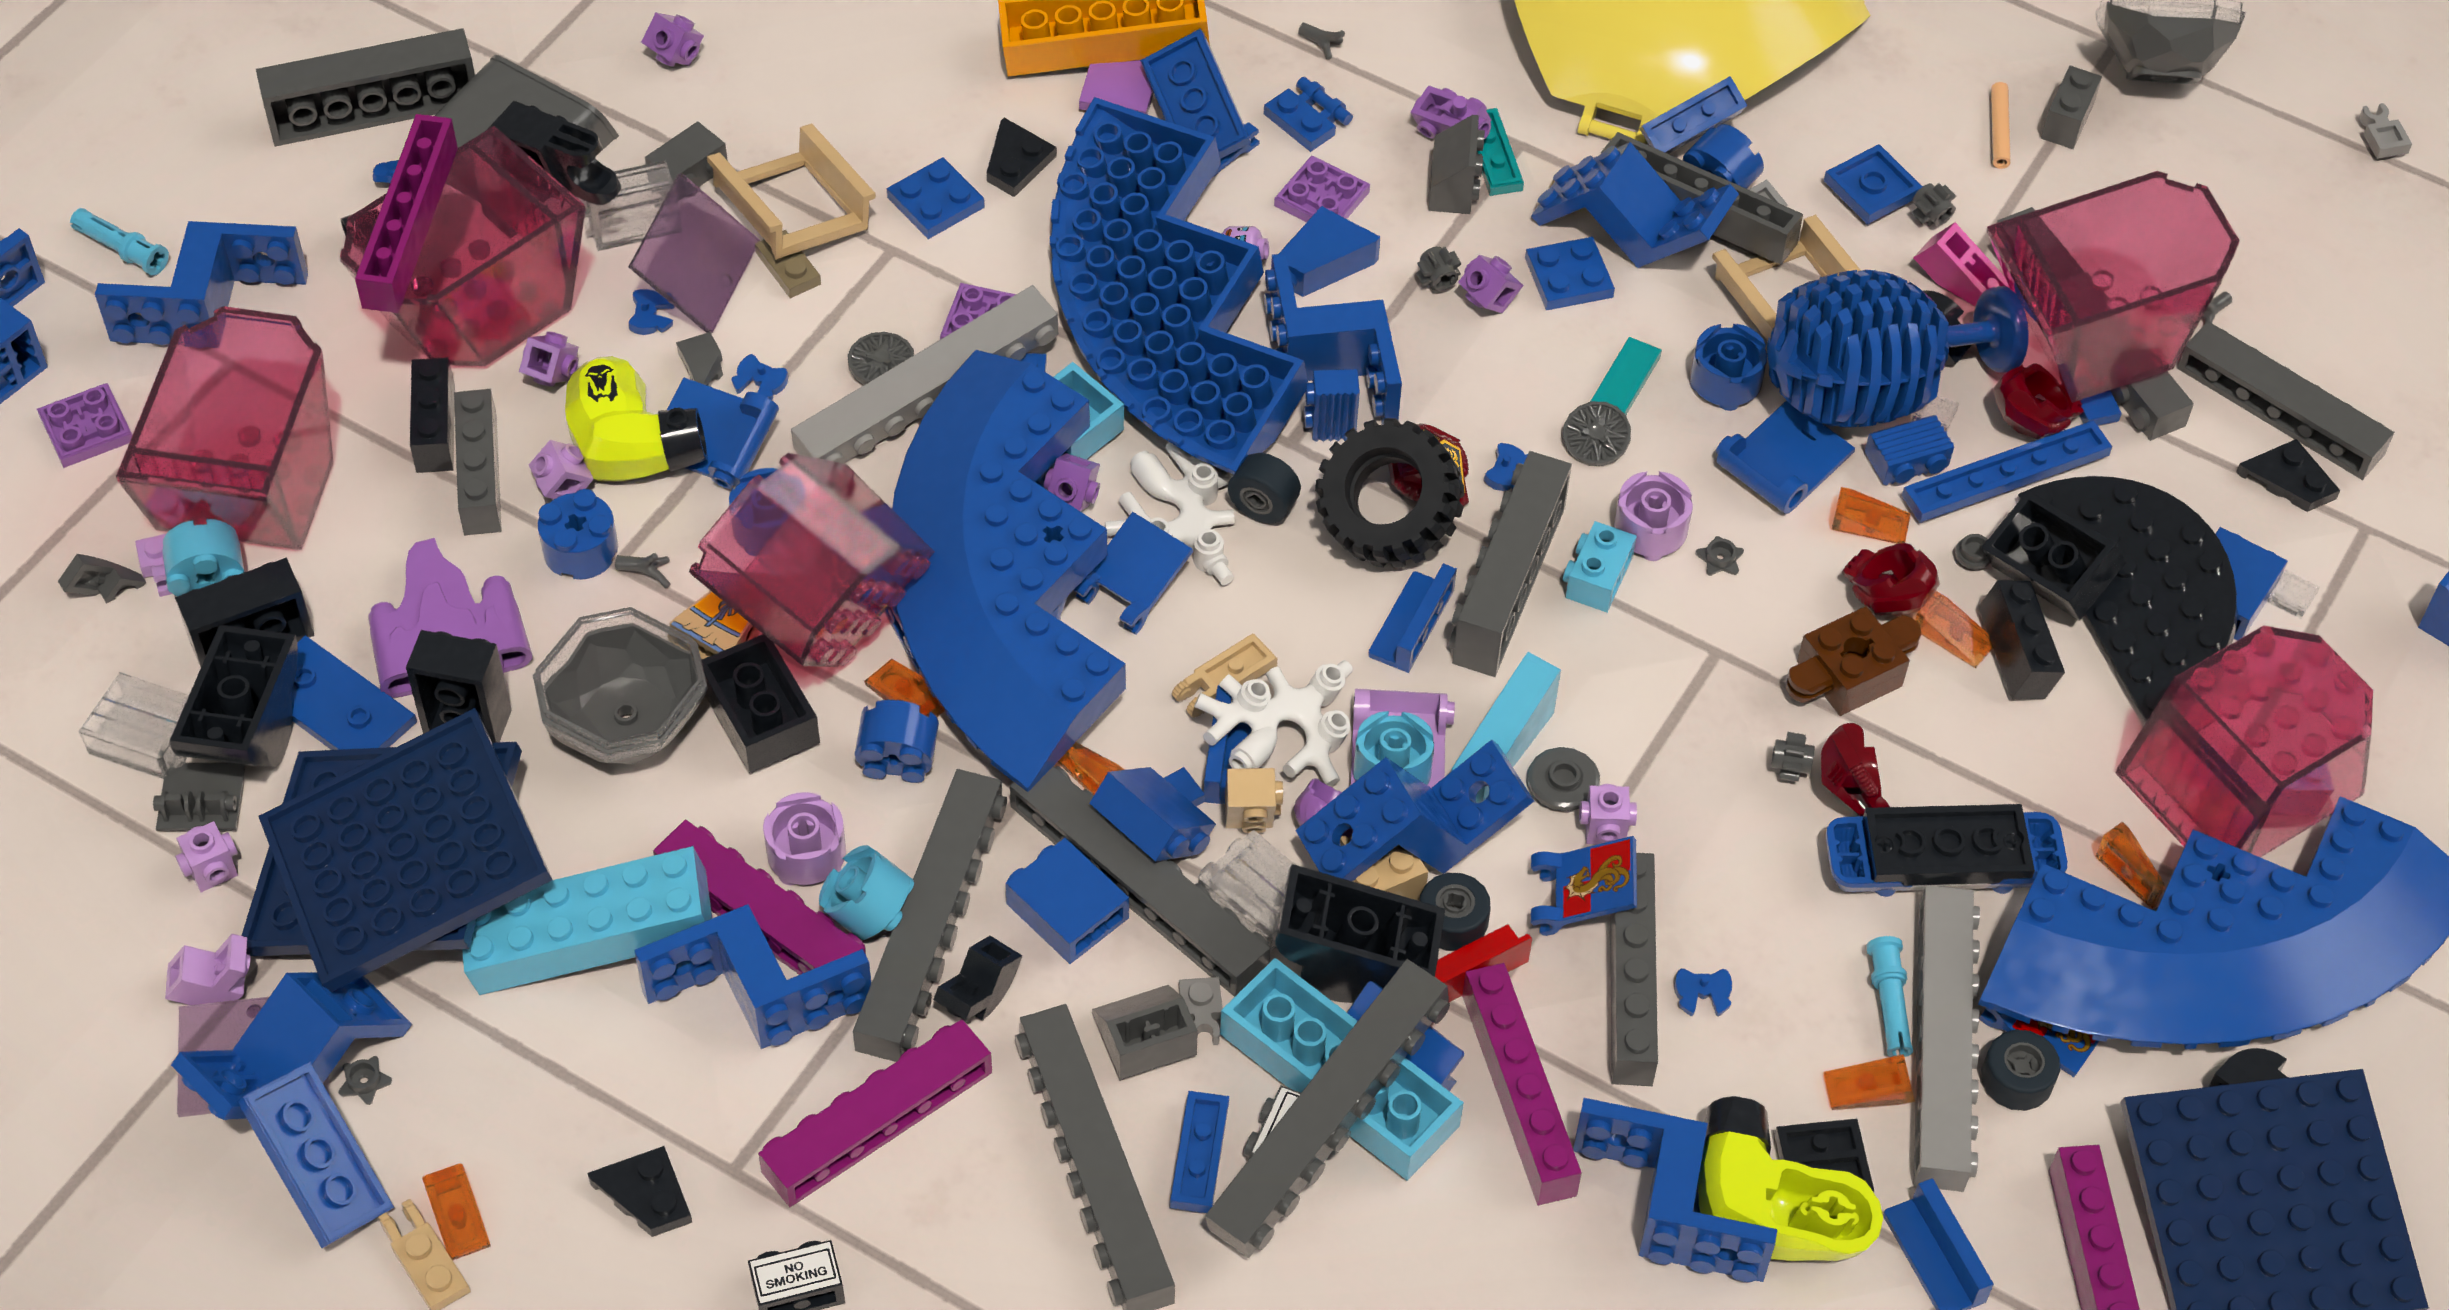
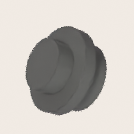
[1955,534,1990,569]

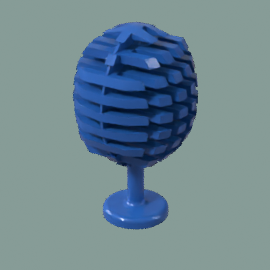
[1767,270,2029,428]

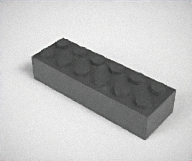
[256,28,475,147]
[1449,451,1572,677]

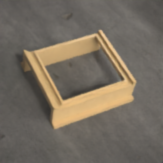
[707,123,876,260]
[1712,214,1861,341]

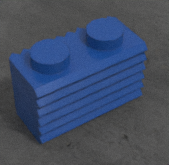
[1304,369,1360,442]
[1864,415,1954,485]

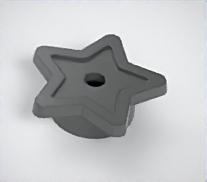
[1696,536,1744,576]
[338,1056,392,1105]

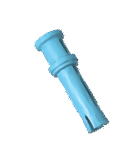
[70,208,169,276]
[1866,936,1913,1058]

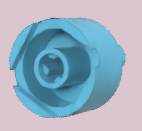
[162,519,244,596]
[1353,711,1434,785]
[819,845,914,940]

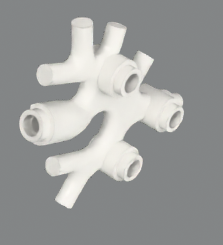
[1105,442,1235,585]
[1194,660,1353,786]

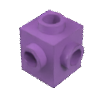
[641,12,704,67]
[1458,255,1524,313]
[519,331,579,387]
[1044,453,1100,512]

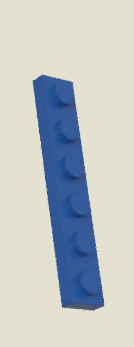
[1902,420,2113,523]

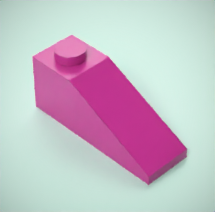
[1913,222,2026,306]

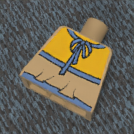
[669,587,761,660]

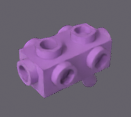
[1410,85,1491,139]

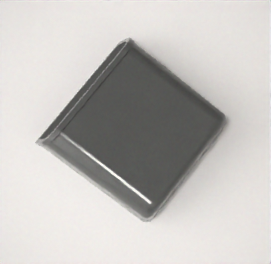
[434,55,619,222]

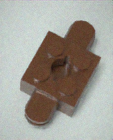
[1786,606,1921,716]

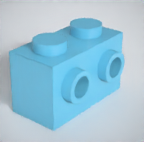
[1563,521,1637,613]

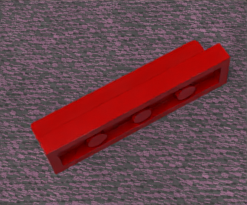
[1435,924,1532,1002]

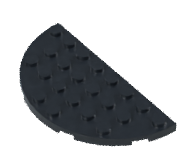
[2018,476,2238,732]

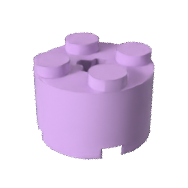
[1614,471,1693,561]
[763,792,846,885]

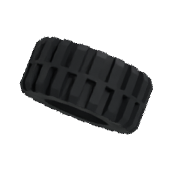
[1315,418,1465,568]

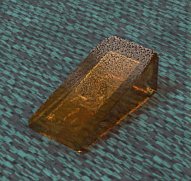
[1831,487,1911,544]
[1915,591,1993,668]
[864,659,945,717]
[1058,742,1125,795]
[2096,822,2165,909]
[1824,1054,1915,1110]
[422,1163,491,1260]

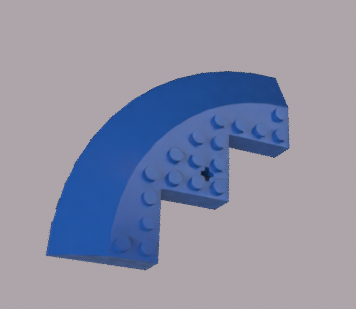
[1049,97,1308,475]
[889,350,1126,792]
[1978,796,2449,1049]

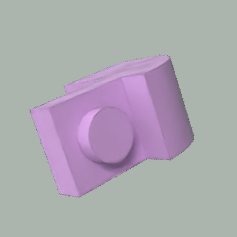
[165,934,251,1006]

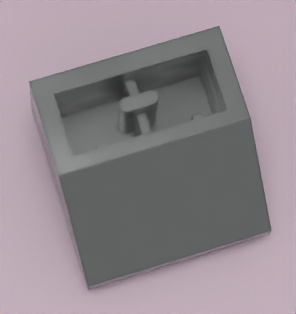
[1429,115,1485,214]
[1092,985,1198,1080]

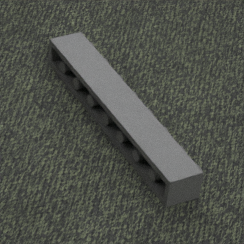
[791,285,1058,478]
[1914,885,1980,1192]

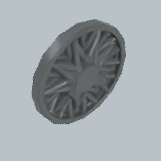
[848,332,914,385]
[1563,401,1631,466]
[1528,747,1600,811]

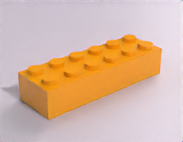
[998,0,1210,77]

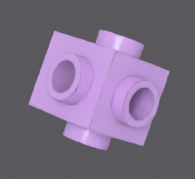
[529,440,594,499]
[1579,784,1637,844]
[175,821,238,892]

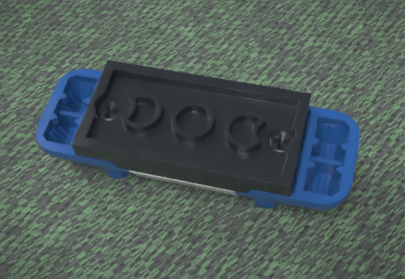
[1826,804,2068,897]

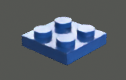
[1824,144,1923,225]
[886,157,985,239]
[1525,237,1615,311]

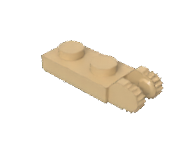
[1171,633,1278,718]
[378,1199,470,1310]

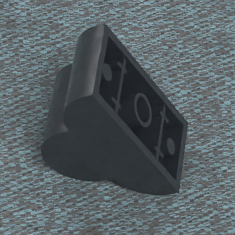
[169,625,298,767]
[1275,864,1446,1003]

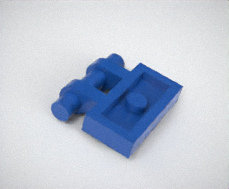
[1263,76,1353,152]

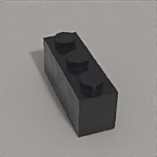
[410,357,455,473]
[1978,580,2065,699]

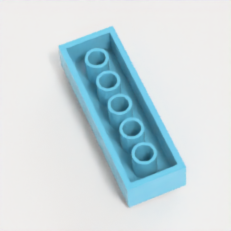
[462,846,712,995]
[1220,958,1464,1181]

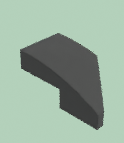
[676,332,723,385]
[58,554,146,604]

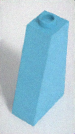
[1451,652,1561,803]

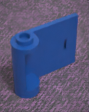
[667,377,779,489]
[1716,400,1855,514]

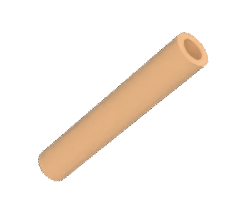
[1991,82,2011,169]

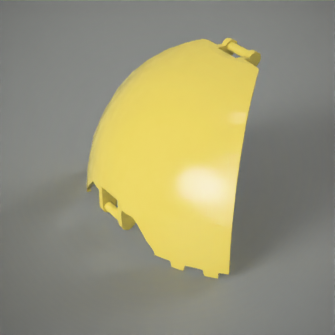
[1514,0,1871,144]

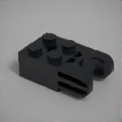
[487,101,621,205]

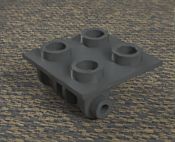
[153,762,246,831]

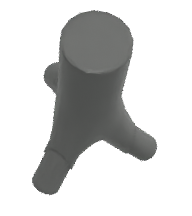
[1298,22,1345,60]
[2179,292,2232,324]
[615,553,671,588]

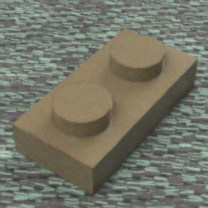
[755,230,821,298]

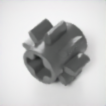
[1912,183,1956,226]
[1416,247,1462,291]
[1771,732,1815,782]

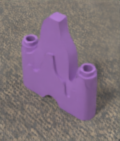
[368,538,532,698]

